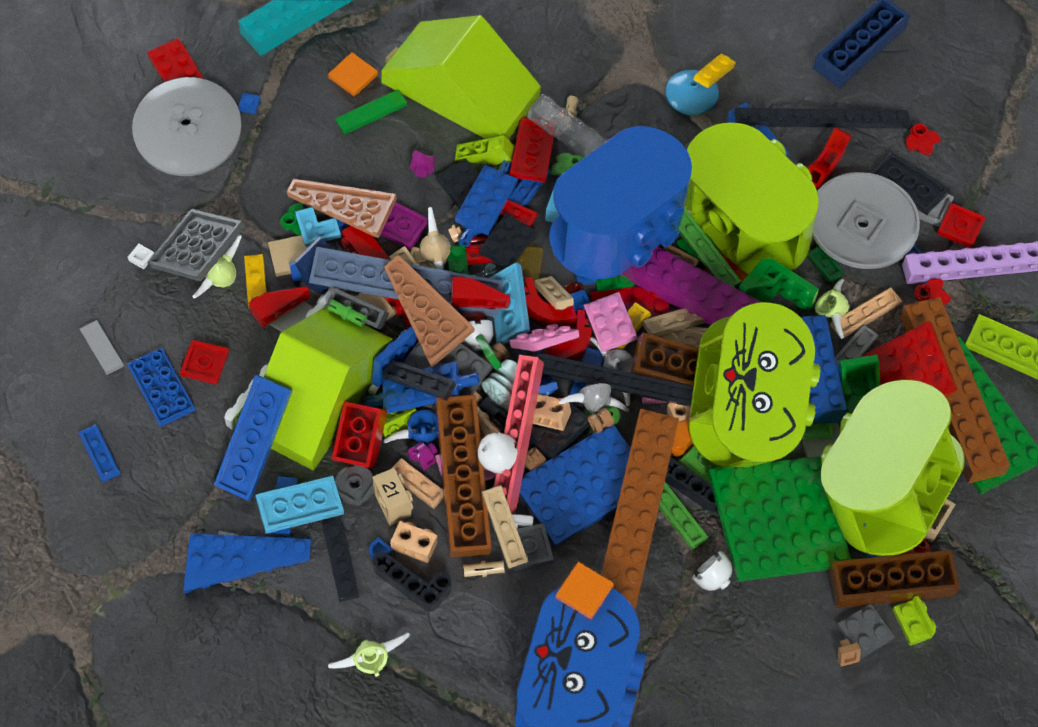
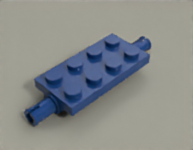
[455,160,518,247]
[366,361,480,414]

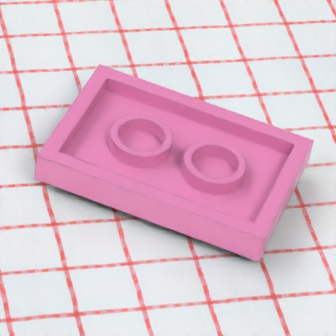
[584,292,638,352]
[510,324,579,351]

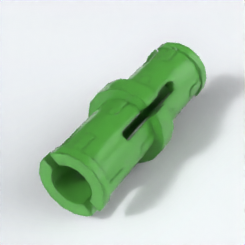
[328,299,367,327]

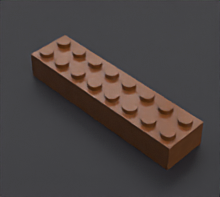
[435,395,492,558]

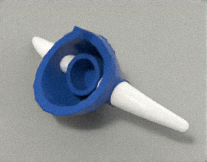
[384,410,438,445]

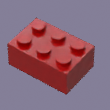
[332,401,388,468]

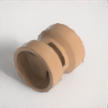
[483,342,510,369]
[588,408,614,434]

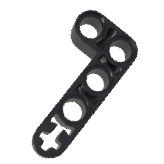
[665,457,718,512]
[373,553,452,612]

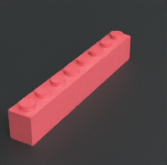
[494,355,544,514]

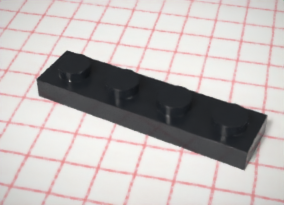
[382,359,456,401]
[322,522,359,602]

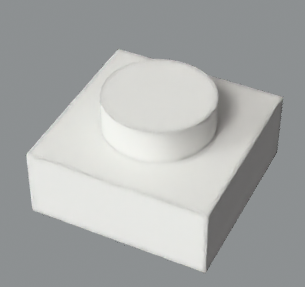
[128,244,154,269]

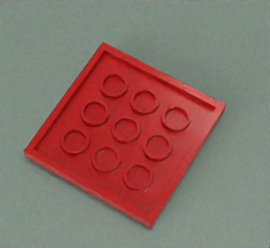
[863,321,958,396]

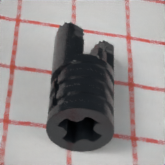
[479,397,508,432]

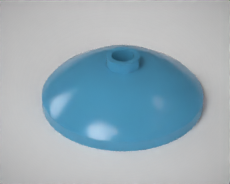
[666,70,719,115]

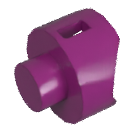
[410,150,436,178]
[407,441,438,471]

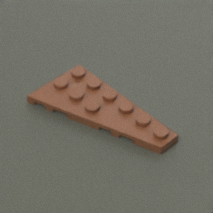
[287,179,397,238]
[384,255,475,368]

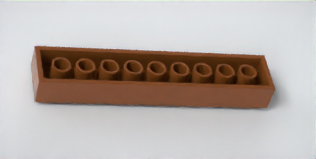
[900,297,1010,484]
[601,409,679,610]

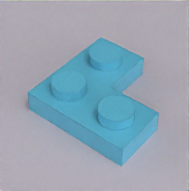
[295,207,341,247]

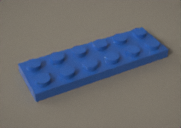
[214,375,293,501]

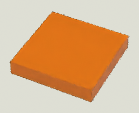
[328,52,378,97]
[556,562,614,620]

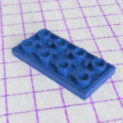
[127,348,196,427]

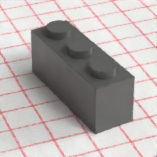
[326,288,389,331]

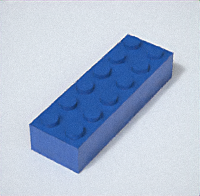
[800,315,847,425]

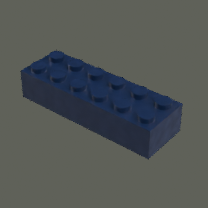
[813,0,910,89]

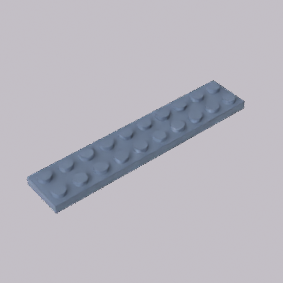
[309,247,503,317]

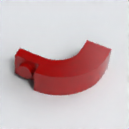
[808,127,852,189]
[524,277,577,328]
[545,310,592,361]

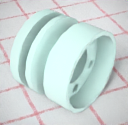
[482,359,517,411]

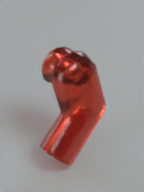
[564,282,584,294]
[460,312,486,322]

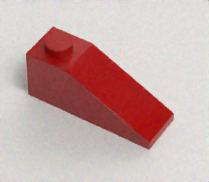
[451,276,510,309]
[248,286,310,328]

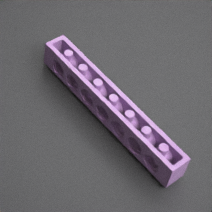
[902,241,1038,284]

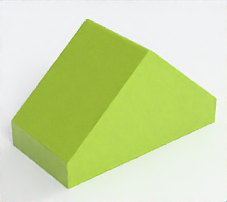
[381,15,541,139]
[264,306,393,471]

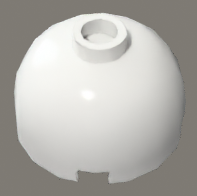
[461,320,493,352]
[478,433,518,474]
[692,551,732,591]

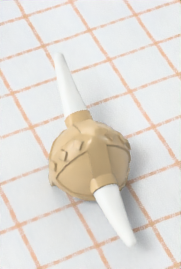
[420,207,450,270]

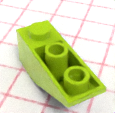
[455,135,515,165]

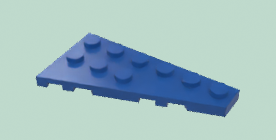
[184,533,311,594]

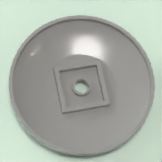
[132,77,242,176]
[812,172,920,269]

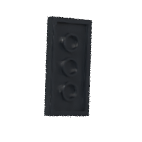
[871,152,950,215]

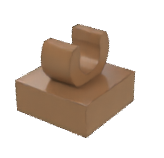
[525,447,547,472]
[838,639,861,667]

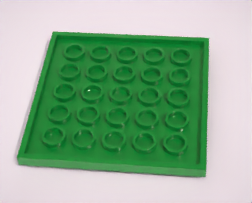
[708,456,851,582]

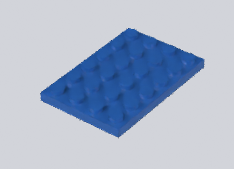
[519,425,631,547]

